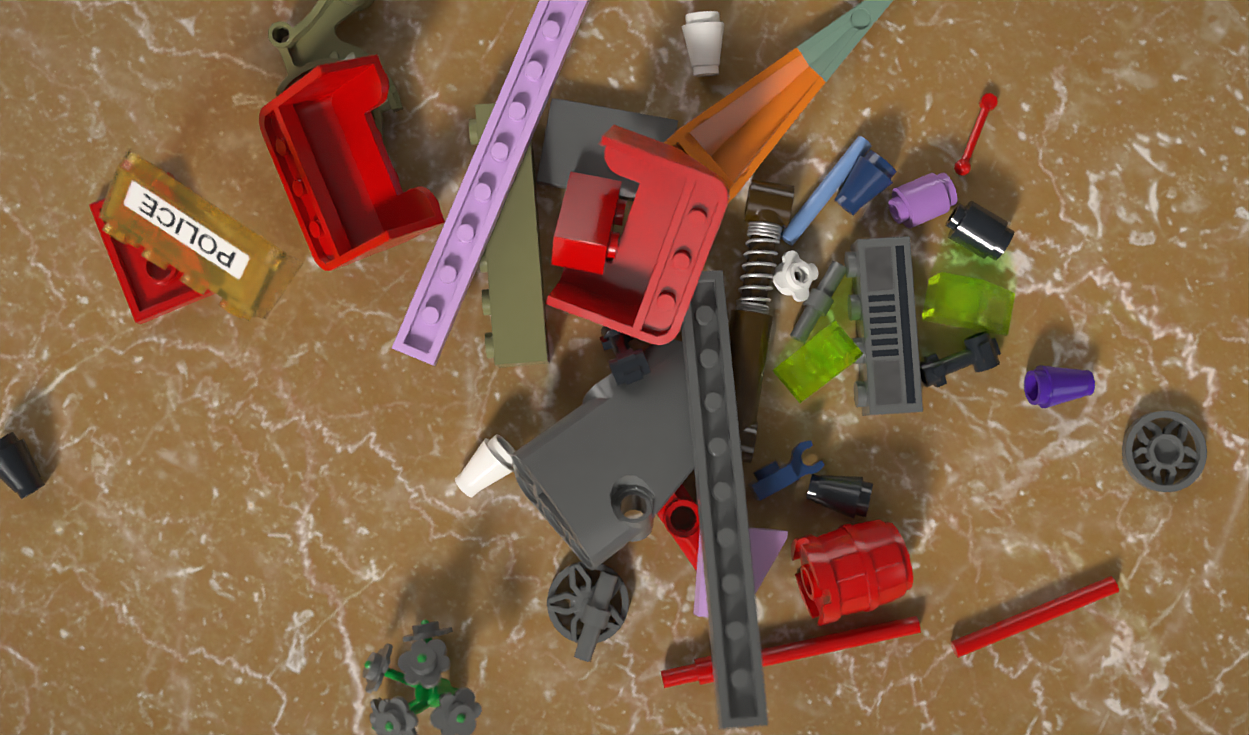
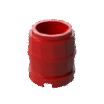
[791,520,914,626]

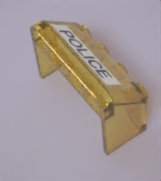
[99,149,304,321]

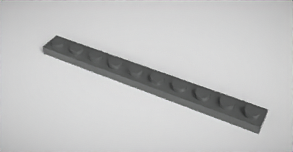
[681,270,768,729]

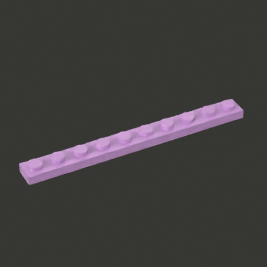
[392,0,590,366]

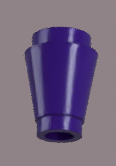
[1024,365,1095,409]

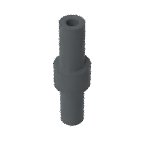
[790,261,846,344]
[574,571,618,662]

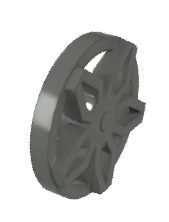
[1122,411,1207,492]
[547,561,629,643]

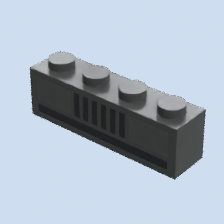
[844,236,923,416]

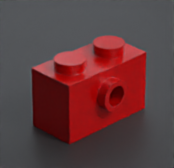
[551,172,627,275]

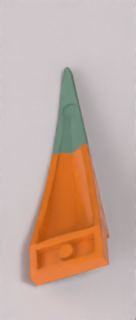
[663,0,893,203]

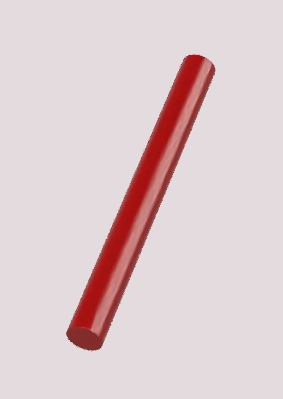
[950,576,1119,658]

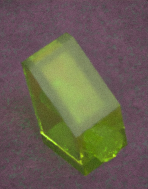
[922,272,1015,336]

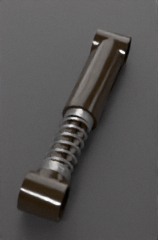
[728,179,794,463]

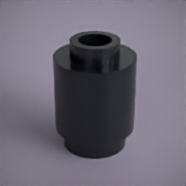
[945,201,1015,261]

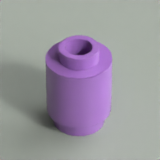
[888,173,957,228]

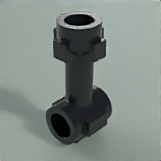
[599,326,651,385]
[920,331,1001,388]

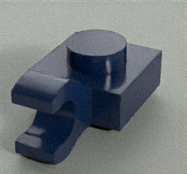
[748,441,824,501]

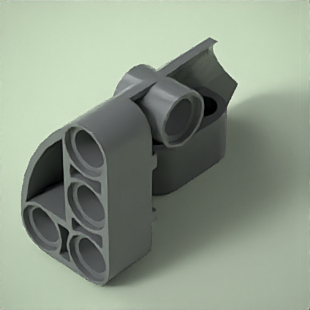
[511,340,694,570]

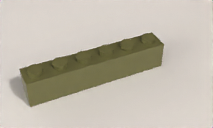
[469,103,550,368]

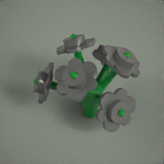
[362,619,482,735]

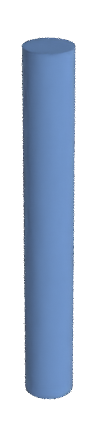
[780,136,872,246]

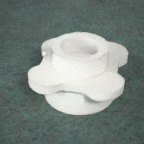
[773,250,818,302]

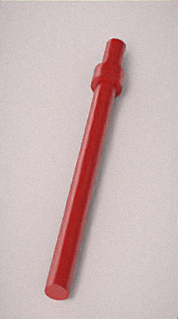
[661,616,921,688]

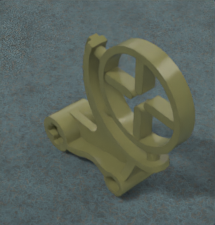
[268,0,403,139]

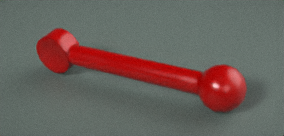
[954,93,998,176]

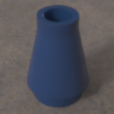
[834,150,897,216]

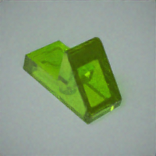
[772,320,863,403]

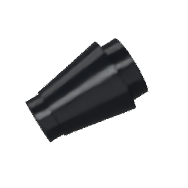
[0,432,45,500]
[807,474,873,519]

